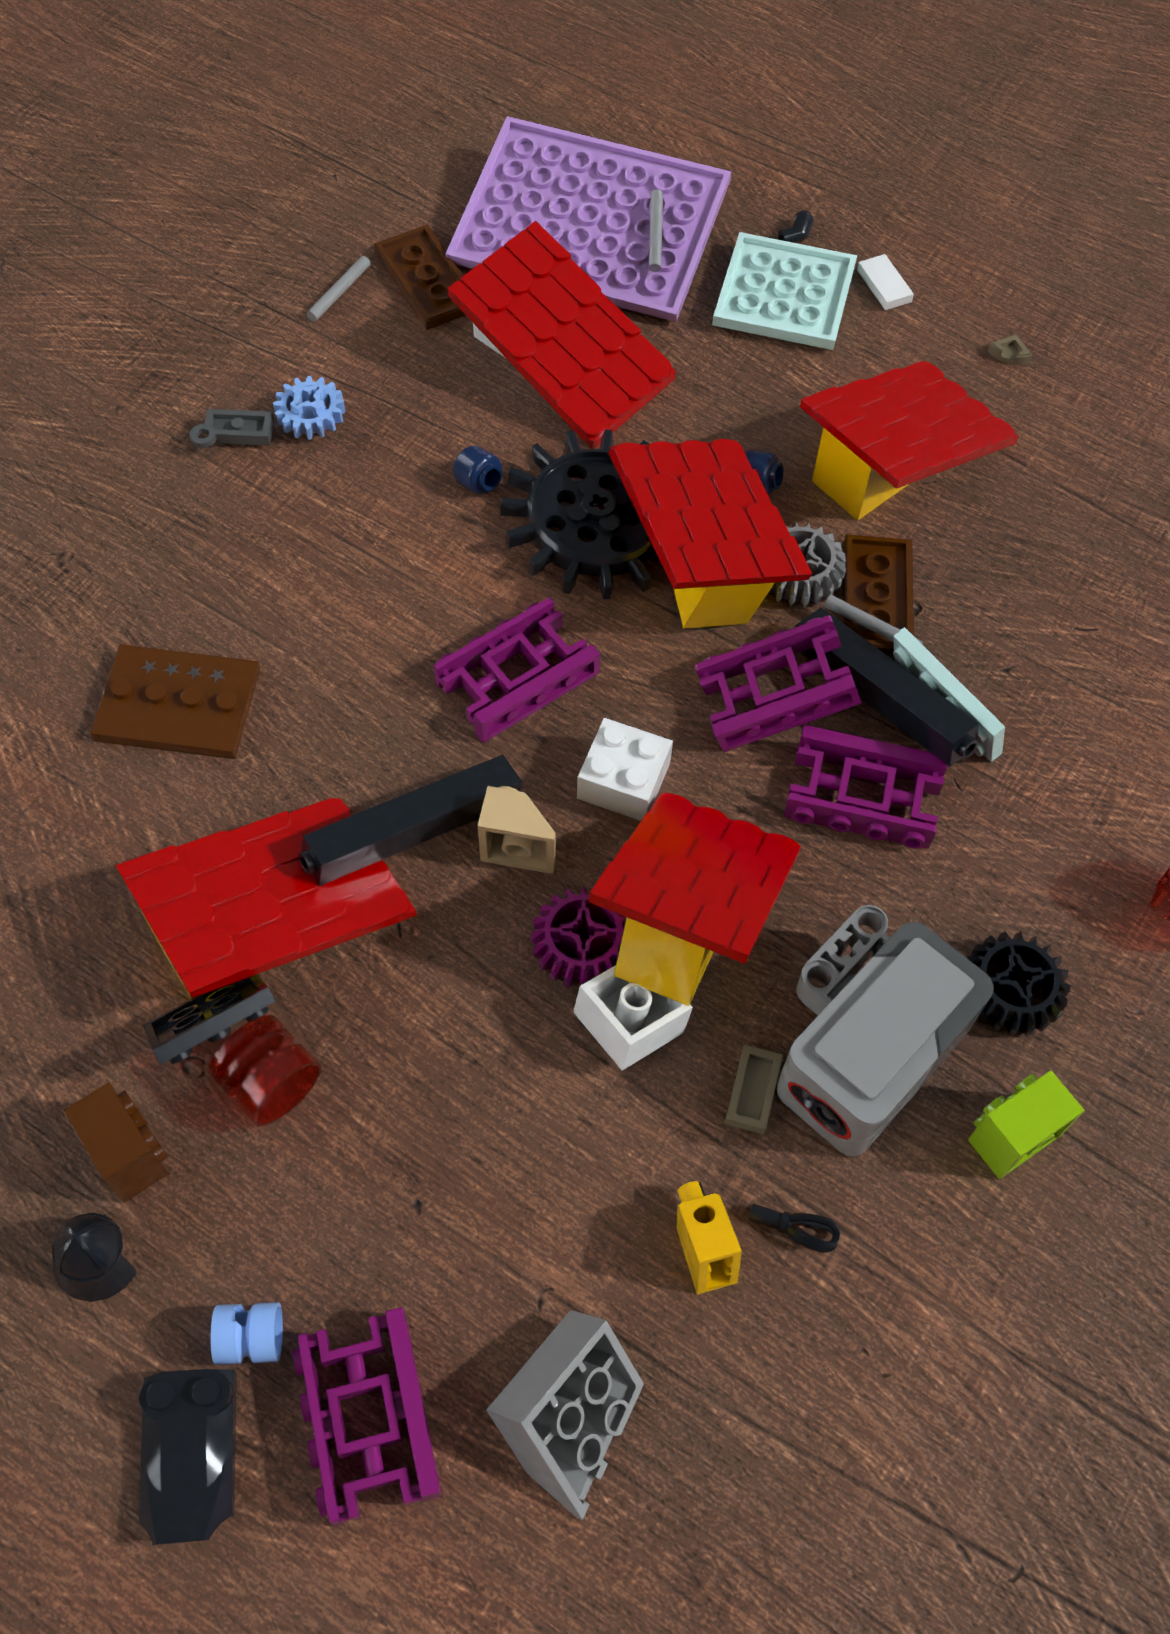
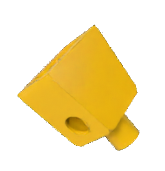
[677,1181,742,1295]

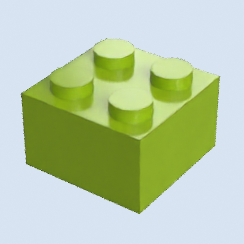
[968,1070,1085,1180]

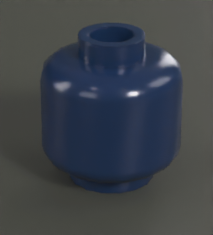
[453,446,502,494]
[745,450,784,495]

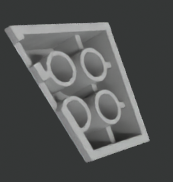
[486,1310,644,1520]

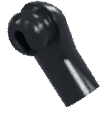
[778,210,814,243]

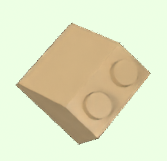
[478,786,556,874]

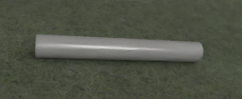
[649,189,663,272]
[307,256,371,322]
[824,594,923,644]

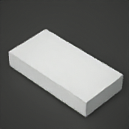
[857,254,914,310]

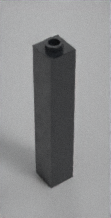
[796,607,979,767]
[299,754,522,886]

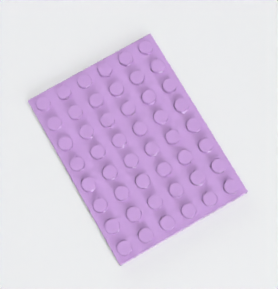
[445,116,731,322]

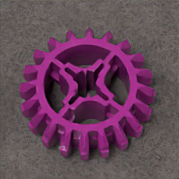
[531,886,627,988]

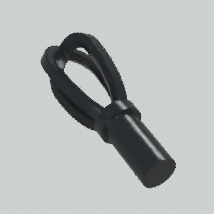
[749,1203,840,1253]

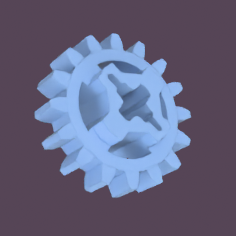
[273,376,345,440]

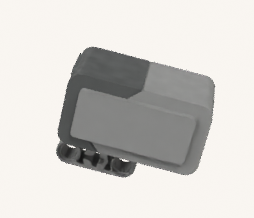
[776,905,994,1157]

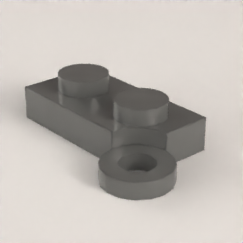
[189,409,274,448]

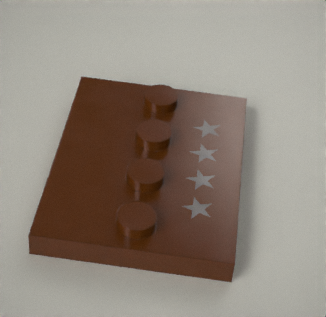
[90,644,260,759]

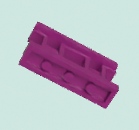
[434,598,600,743]
[695,616,861,752]
[784,725,947,849]
[292,1307,442,1526]

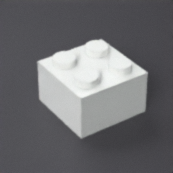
[577,718,673,821]
[573,966,693,1071]

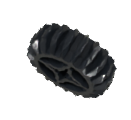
[967,931,1071,1037]

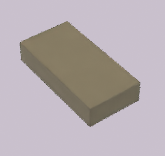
[724,1044,783,1135]

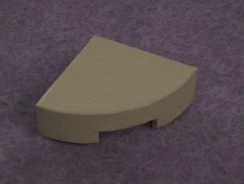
[988,334,1033,365]

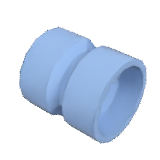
[211,1302,283,1365]

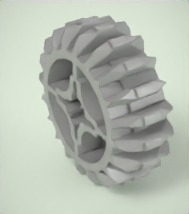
[767,521,846,608]

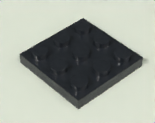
[143,974,276,1065]

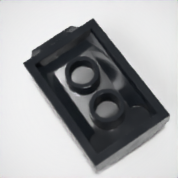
[139,1369,237,1545]

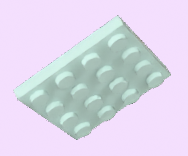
[712,232,857,350]

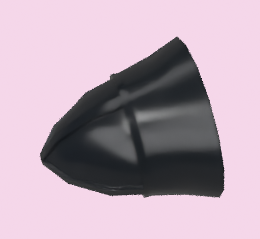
[52,1212,136,1302]

